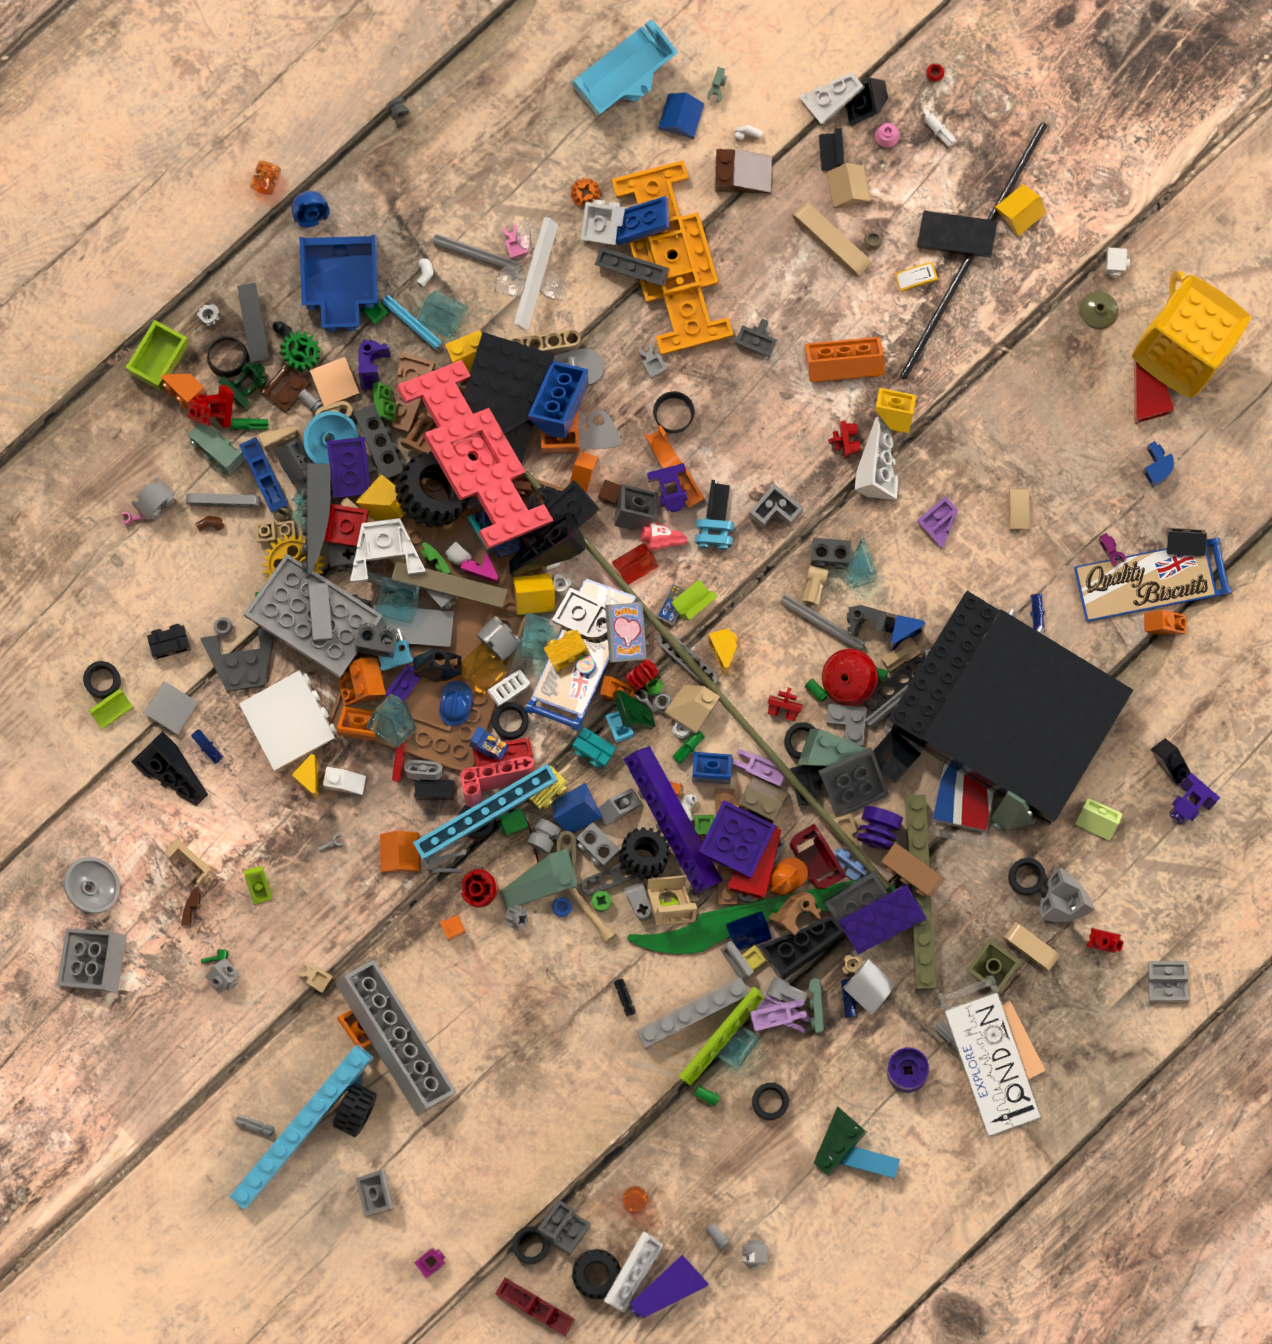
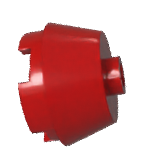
[461,869,499,908]

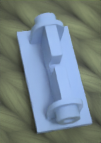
[834,847,868,882]

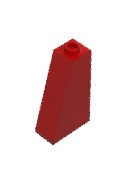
[1134,360,1174,424]
[726,826,782,900]

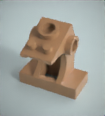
[768,891,821,935]

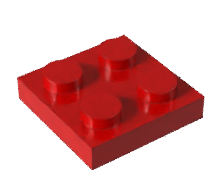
[324,504,369,547]

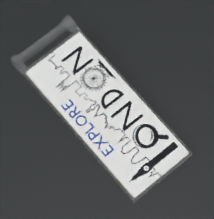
[937,975,1042,1138]

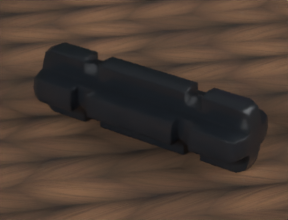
[614,978,636,1016]

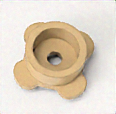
[842,955,863,974]

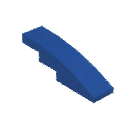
[239,437,288,513]

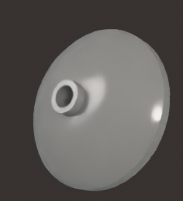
[63,857,120,914]

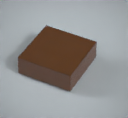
[598,479,621,505]

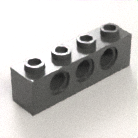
[354,404,406,482]

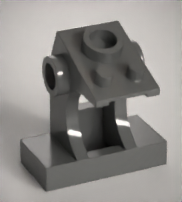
[847,605,896,637]

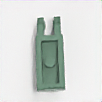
[809,978,824,1034]

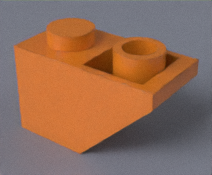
[1144,610,1187,635]

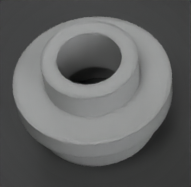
[214,617,233,637]
[653,693,672,712]

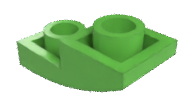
[373,382,396,422]
[420,542,451,575]

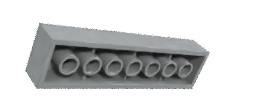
[336,960,456,1117]

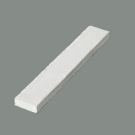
[514,217,558,331]

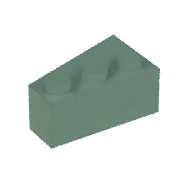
[188,423,246,477]
[798,728,866,767]

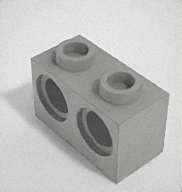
[576,822,620,868]

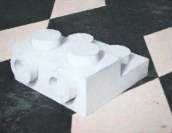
[581,199,625,245]

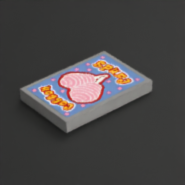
[605,602,647,662]

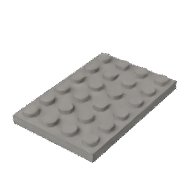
[244,553,383,678]

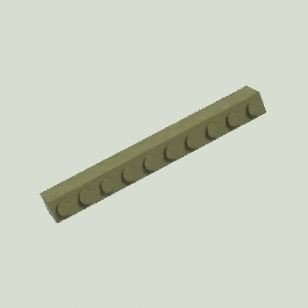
[905,795,936,991]

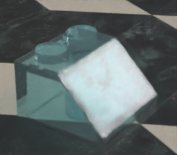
[521,612,553,660]
[366,694,416,747]

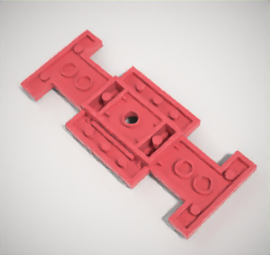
[396,360,553,549]

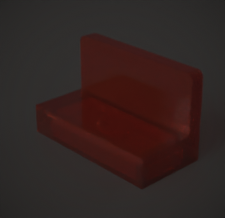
[612,543,659,585]

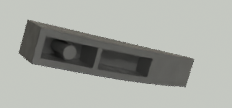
[302,463,330,579]

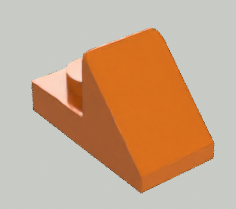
[600,676,635,702]

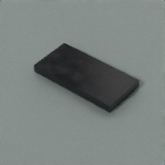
[917,210,998,258]

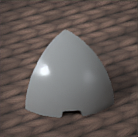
[1040,867,1095,922]

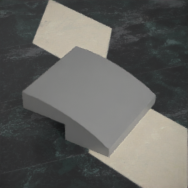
[143,681,198,735]
[843,958,896,1015]
[1148,961,1189,1003]

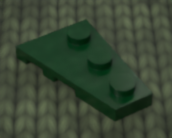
[813,1106,867,1177]

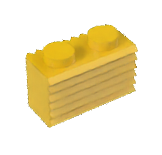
[544,630,590,672]

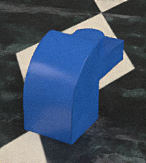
[1143,441,1174,488]

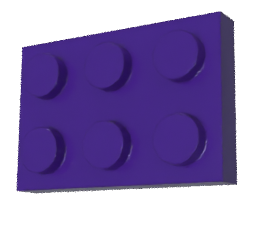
[326,437,370,498]

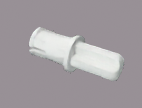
[924,113,956,147]

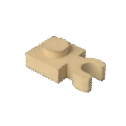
[832,813,858,849]
[296,962,333,994]

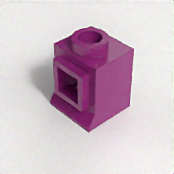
[414,1248,446,1279]

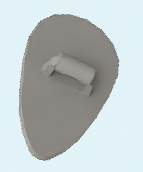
[553,348,604,385]

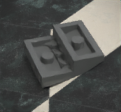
[537,1200,591,1256]

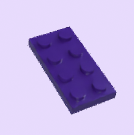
[839,884,926,955]

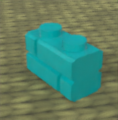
[572,727,617,769]

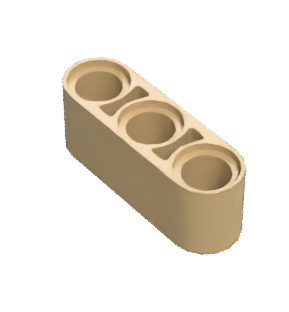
[1003,922,1060,972]

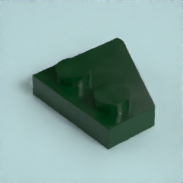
[613,690,655,730]

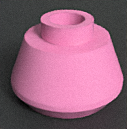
[874,123,900,148]

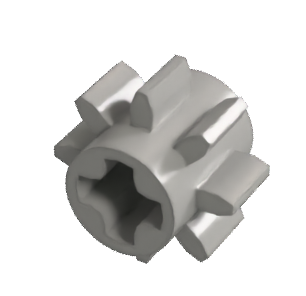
[504,904,529,930]

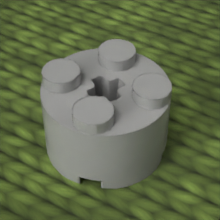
[132,477,175,521]
[477,616,522,661]

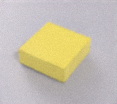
[742,945,767,971]

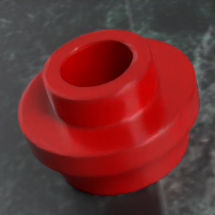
[926,63,945,82]

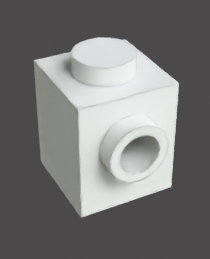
[1105,247,1130,278]

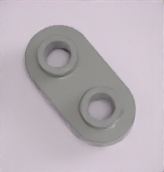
[404,760,442,780]

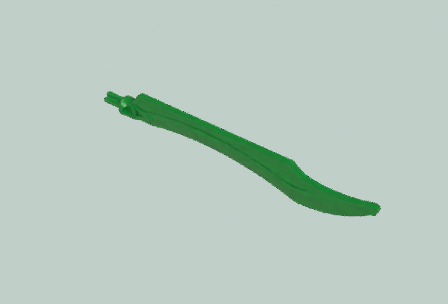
[627,880,895,954]

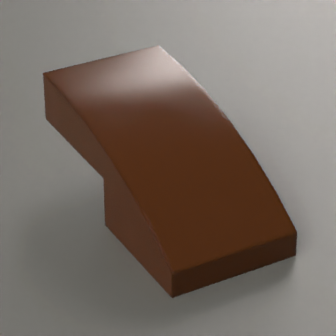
[181,887,201,928]

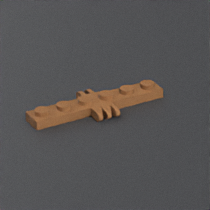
[715,789,737,905]

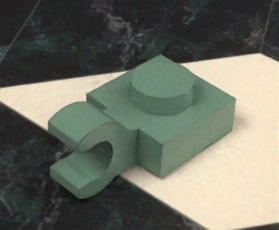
[707,67,727,103]

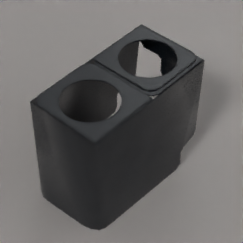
[413,648,462,682]

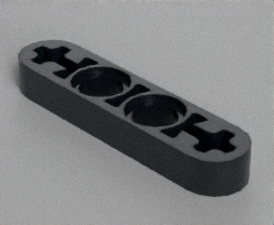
[865,657,924,711]

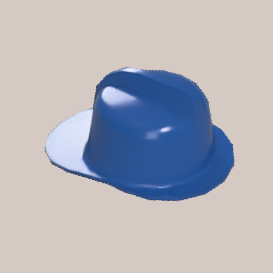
[439,681,472,726]

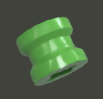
[592,891,611,912]

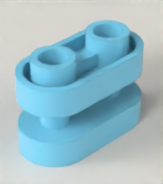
[694,519,734,550]

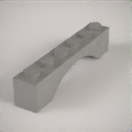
[636,977,749,1050]

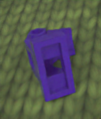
[358,339,391,390]
[647,463,688,512]
[1169,773,1220,825]

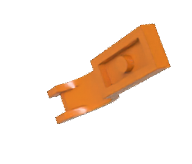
[644,425,705,508]

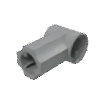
[766,977,808,1009]

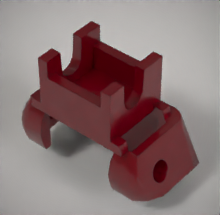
[790,824,846,890]

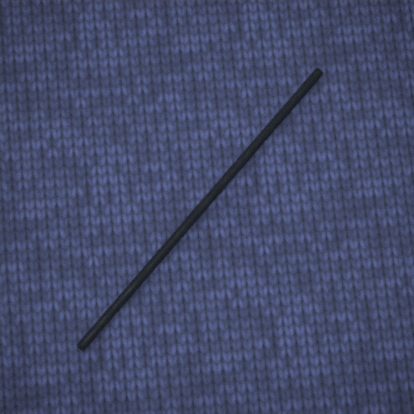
[900,122,1047,379]

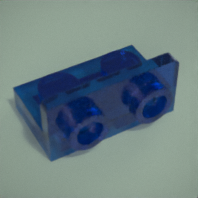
[726,911,772,951]

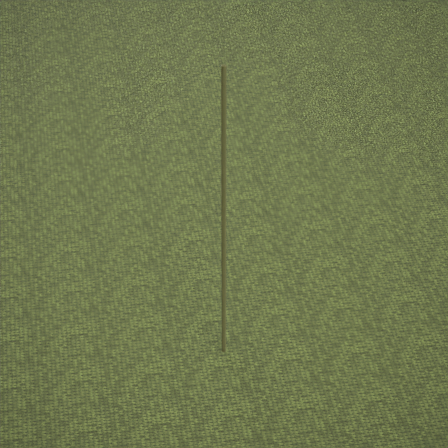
[523,470,891,890]

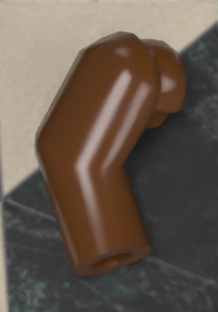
[195,516,224,532]

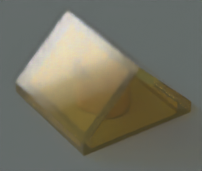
[459,643,508,697]

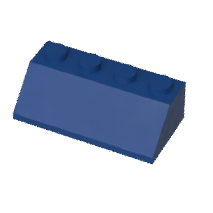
[528,361,589,439]

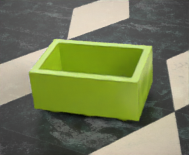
[126,320,190,391]

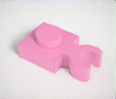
[504,224,528,259]

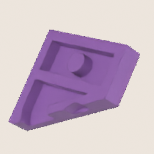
[917,496,958,549]

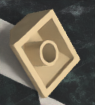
[664,685,720,734]

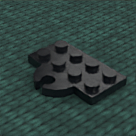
[522,480,600,546]

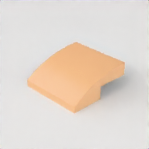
[310,357,359,406]

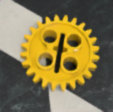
[262,534,325,581]

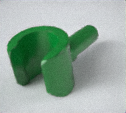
[201,949,228,964]

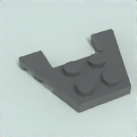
[201,628,274,692]

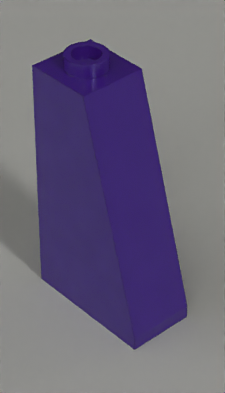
[630,1255,709,1318]

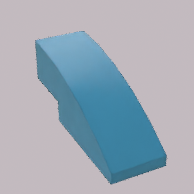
[841,1147,900,1179]

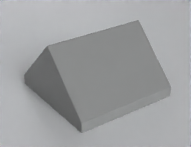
[356,1169,394,1216]

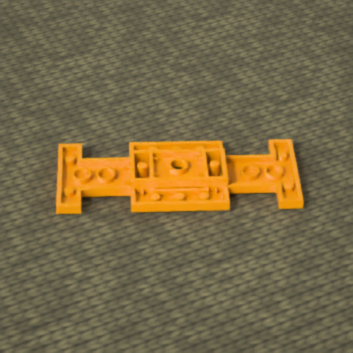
[611,160,734,356]

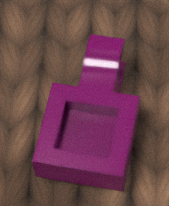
[1098,533,1126,567]

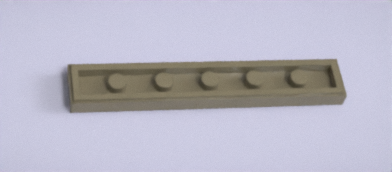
[391,561,508,609]

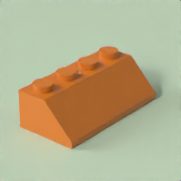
[805,337,885,383]

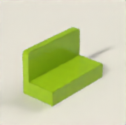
[671,580,718,621]
[89,689,134,730]

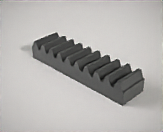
[595,247,670,287]

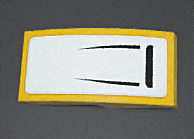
[894,262,938,292]

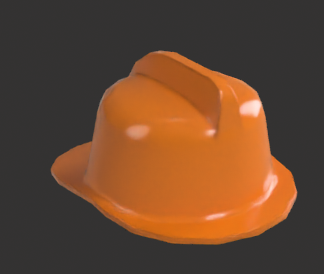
[769,857,808,895]

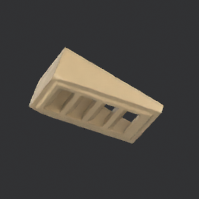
[258,426,300,451]

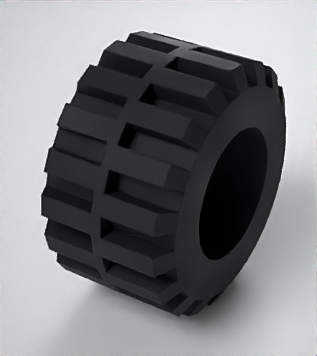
[619,827,670,881]
[333,1083,377,1137]
[572,1249,621,1299]

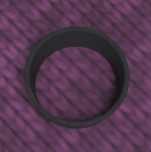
[207,336,249,378]
[653,391,695,433]

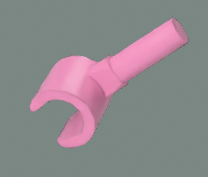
[121,512,146,525]

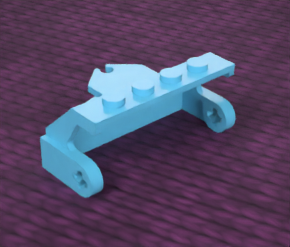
[570,19,678,116]

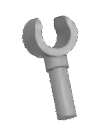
[633,689,657,713]
[318,834,344,852]

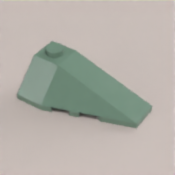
[990,791,1036,832]
[500,848,580,910]

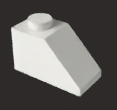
[323,767,366,795]

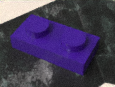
[385,663,421,706]

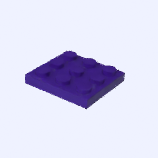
[698,800,776,878]

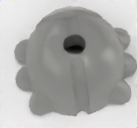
[196,304,219,326]

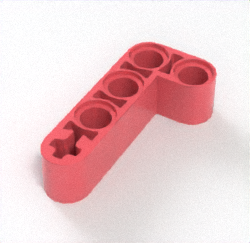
[460,756,536,808]

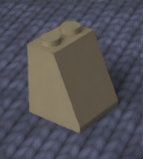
[738,776,789,824]

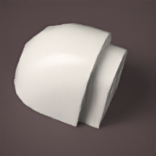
[445,541,473,565]

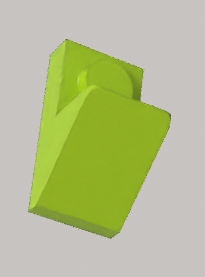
[244,866,273,904]

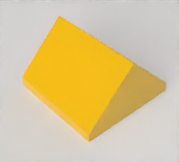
[995,184,1046,237]
[512,574,555,615]
[292,754,319,799]

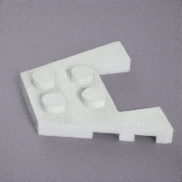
[350,518,425,583]

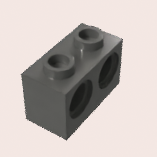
[811,538,851,569]
[355,623,398,658]

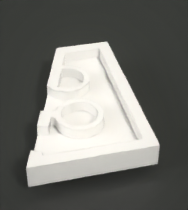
[799,72,865,125]

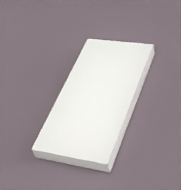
[604,1231,663,1313]

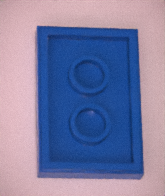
[616,196,669,245]

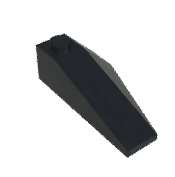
[509,511,585,576]
[131,731,208,806]

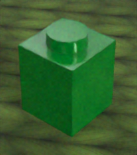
[498,809,529,837]

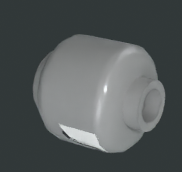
[742,1240,768,1269]

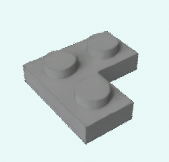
[826,704,867,747]

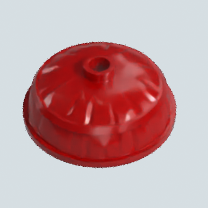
[822,649,878,706]

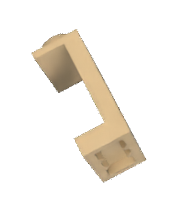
[164,838,215,888]
[646,875,697,926]

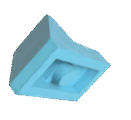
[605,711,634,744]

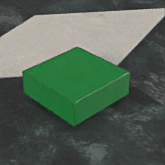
[362,301,389,326]

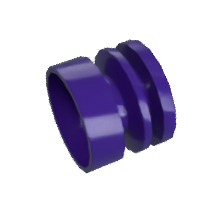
[855,806,903,850]
[887,1047,929,1093]

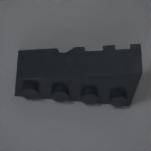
[759,916,845,980]

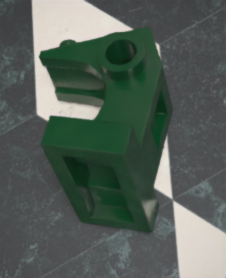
[218,362,269,412]

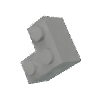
[749,484,803,529]

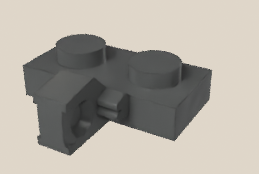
[735,318,777,358]

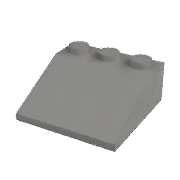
[57,928,127,993]

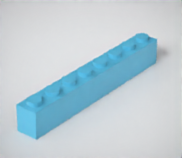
[413,763,558,861]

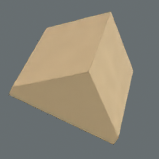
[827,163,871,208]

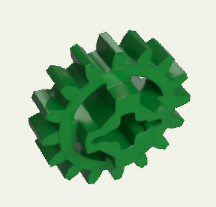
[279,331,321,372]

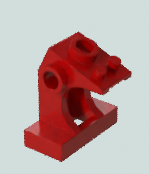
[188,385,234,428]

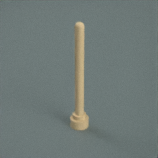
[567,887,617,943]

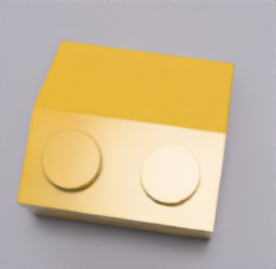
[445,330,482,384]

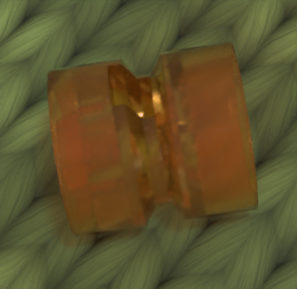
[250,161,281,195]
[622,1186,648,1213]

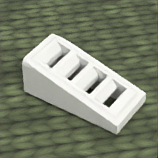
[487,670,530,706]

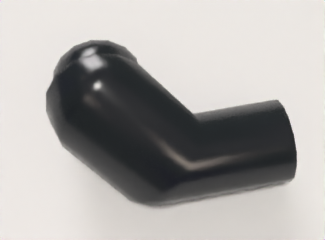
[272,321,292,346]

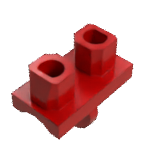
[828,420,861,459]
[767,687,803,721]
[1086,928,1124,953]

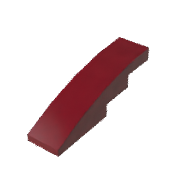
[495,1277,576,1336]

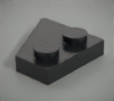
[790,765,826,806]

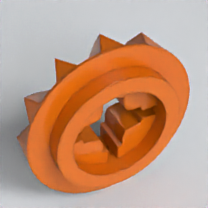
[571,177,600,207]

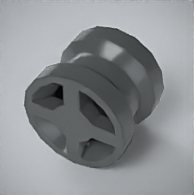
[387,97,409,120]

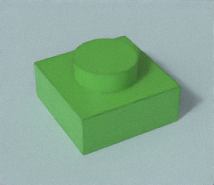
[695,815,714,835]

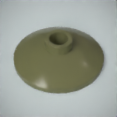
[1080,292,1118,328]

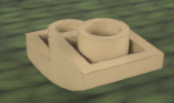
[1008,489,1029,529]
[255,520,297,543]

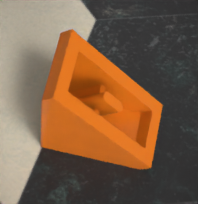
[569,451,598,493]

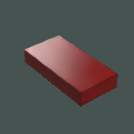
[392,741,407,782]

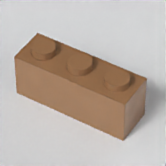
[882,843,945,897]

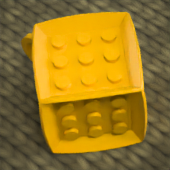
[1131,271,1251,399]

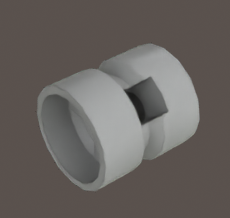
[527,818,561,854]

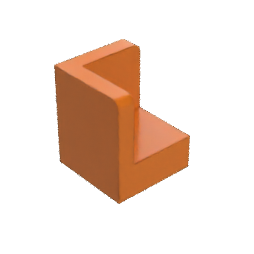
[440,915,466,941]

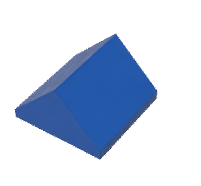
[658,92,704,139]
[889,615,926,651]
[692,752,732,784]
[553,783,603,834]

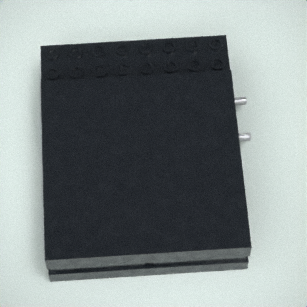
[884,590,1133,826]

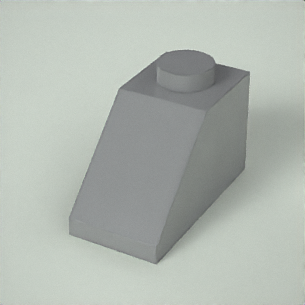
[598,788,643,826]

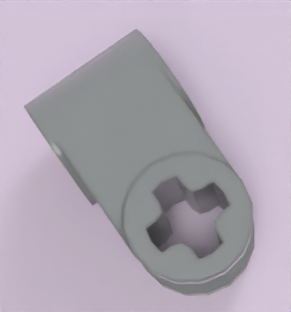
[624,881,652,921]

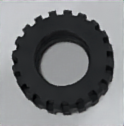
[395,451,471,528]

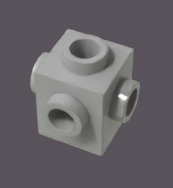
[205,958,241,993]

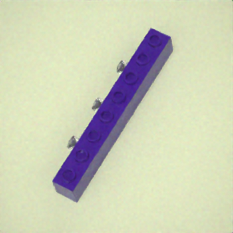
[623,746,723,895]

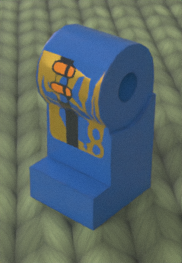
[469,726,508,761]

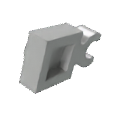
[639,343,668,379]

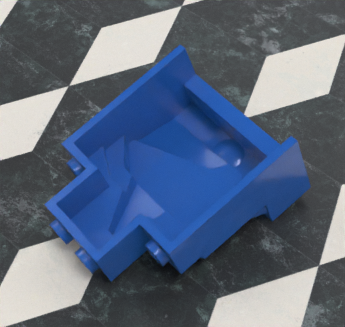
[299,235,379,332]

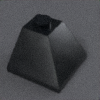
[846,78,888,126]
[873,729,922,783]

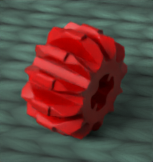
[625,659,659,689]

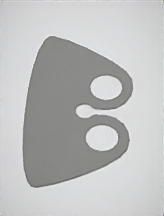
[579,410,622,449]

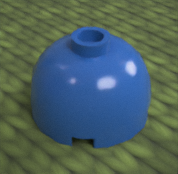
[291,191,330,227]

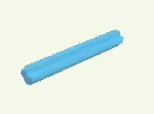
[382,295,442,350]

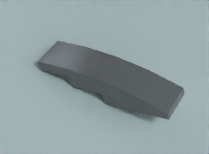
[237,283,270,362]

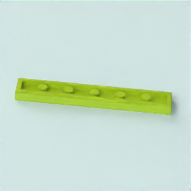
[678,987,765,1086]

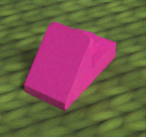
[461,553,499,584]

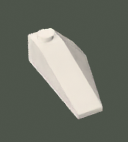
[855,417,898,500]

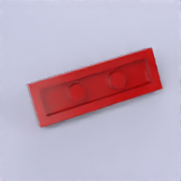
[472,737,533,767]

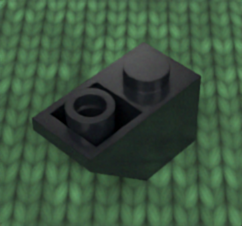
[1150,738,1191,785]

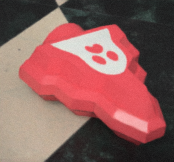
[641,521,688,551]

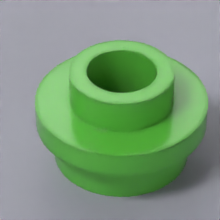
[645,678,664,695]

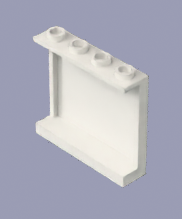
[239,670,338,773]

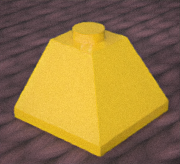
[875,388,916,433]
[356,474,406,522]
[708,628,739,675]

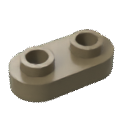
[557,831,577,866]

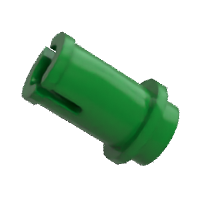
[804,678,829,703]
[694,1085,720,1107]

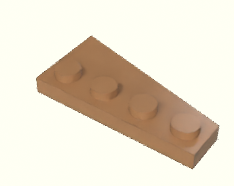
[391,352,436,433]

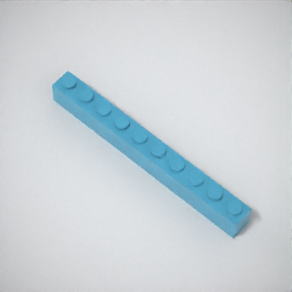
[229,1045,374,1209]

